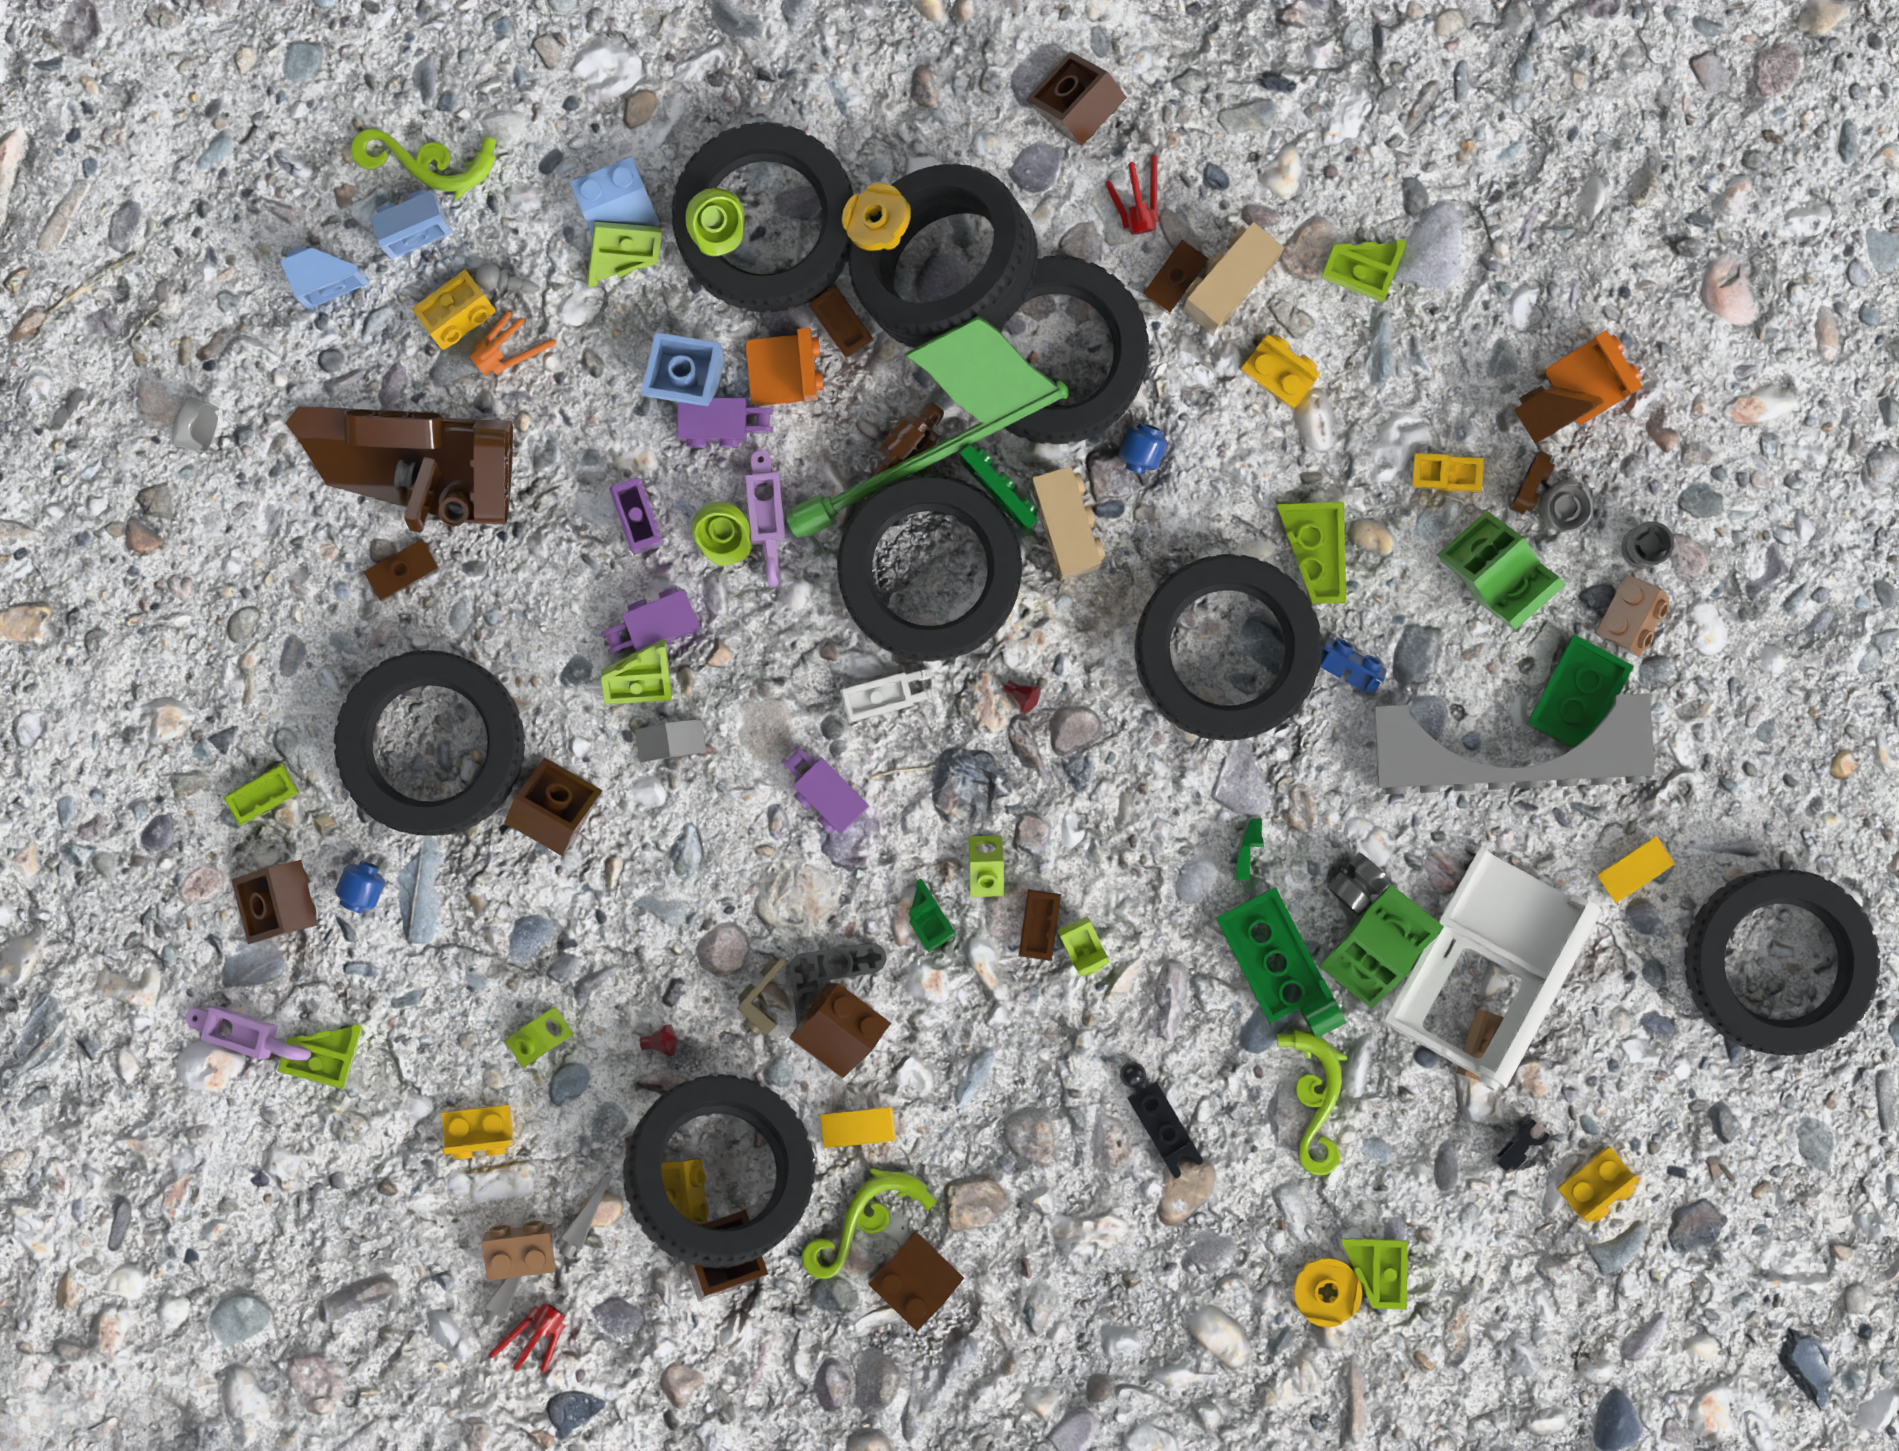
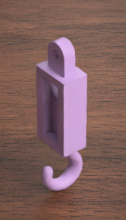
[745,450,786,587]
[186,1006,311,1060]

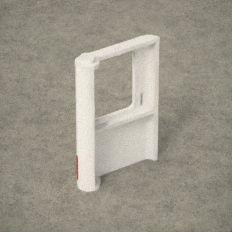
[1385,846,1602,1091]

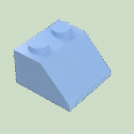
[570,156,661,234]
[370,190,453,260]
[280,247,370,309]
[641,332,724,406]

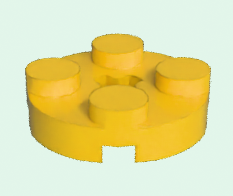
[842,183,911,251]
[1293,1257,1362,1327]

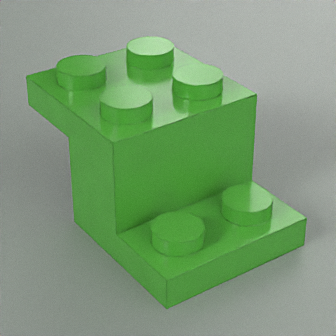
[1437,511,1565,630]
[1319,884,1444,1009]

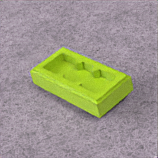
[223,764,300,826]

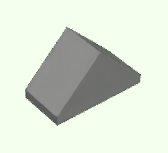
[635,719,707,763]

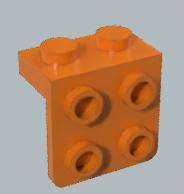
[746,328,824,406]
[1545,330,1642,425]

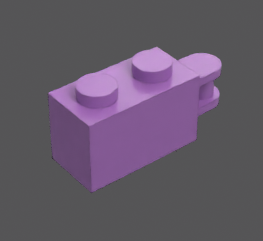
[678,398,773,448]
[601,587,702,655]
[781,745,870,834]

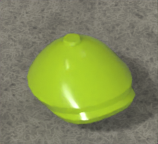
[686,188,744,256]
[690,502,751,566]

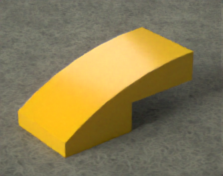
[1412,453,1485,493]
[1597,835,1675,903]
[820,1106,896,1148]

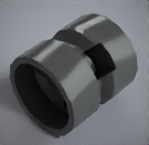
[1621,521,1674,569]
[1327,852,1391,916]

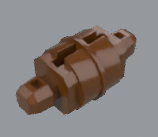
[873,402,944,476]

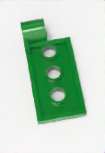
[1215,887,1346,1039]

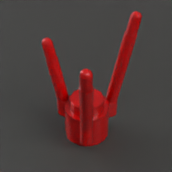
[1105,154,1160,235]
[489,1302,566,1372]

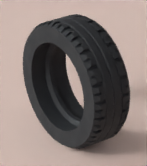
[672,122,854,313]
[849,164,1038,349]
[998,255,1149,445]
[837,474,1022,662]
[1134,554,1322,741]
[334,650,525,836]
[1684,869,1880,1056]
[623,1074,815,1268]

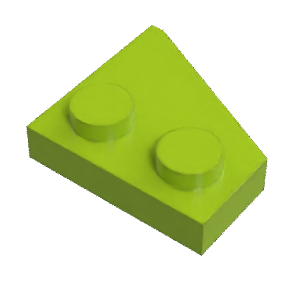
[586,222,662,287]
[1321,240,1407,302]
[601,639,672,705]
[277,1025,363,1090]
[1342,1238,1408,1310]

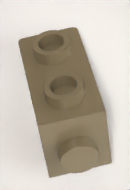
[737,957,788,1035]

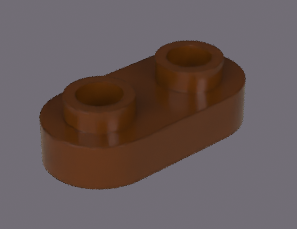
[1510,449,1555,515]

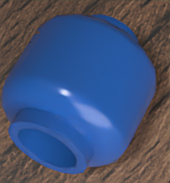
[1119,422,1168,474]
[335,860,386,913]

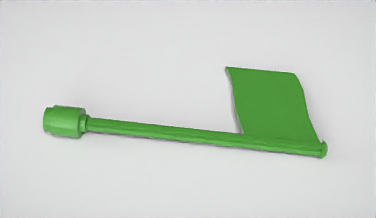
[786,316,1069,538]

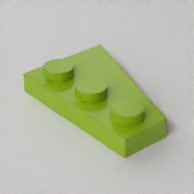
[1276,502,1347,605]

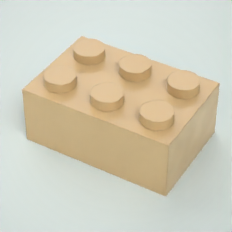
[1183,222,1284,335]
[1031,466,1105,581]

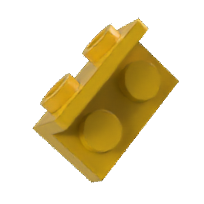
[412,269,496,350]
[1240,334,1321,410]
[441,1104,515,1160]
[1556,1146,1640,1223]
[661,1158,709,1225]

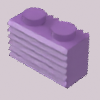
[609,478,665,555]

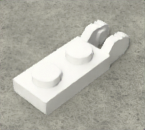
[840,668,939,723]

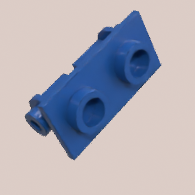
[1320,636,1387,694]

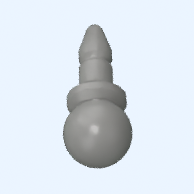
[476,263,540,293]

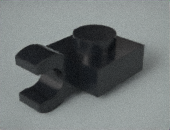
[1491,1119,1550,1172]

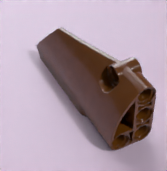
[285,406,513,527]

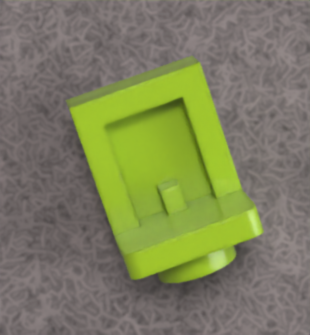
[1057,916,1110,976]

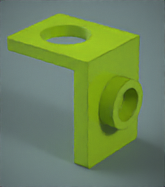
[968,835,1004,897]
[505,1007,573,1068]

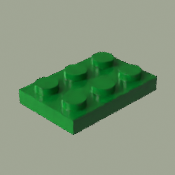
[959,444,1038,536]
[1526,635,1634,748]

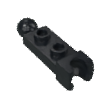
[1120,1061,1204,1179]

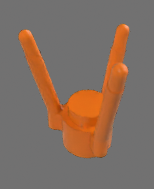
[469,311,556,376]

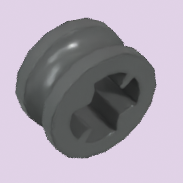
[394,459,418,490]

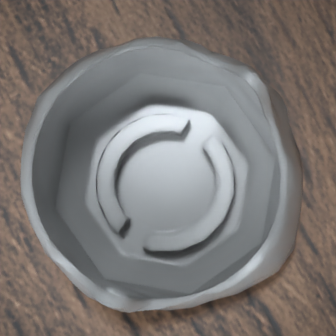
[172,397,219,452]
[1539,480,1594,533]

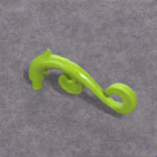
[351,128,497,200]
[1277,1030,1347,1176]
[801,1168,937,1279]

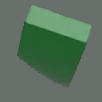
[1233,818,1264,880]
[909,879,957,953]

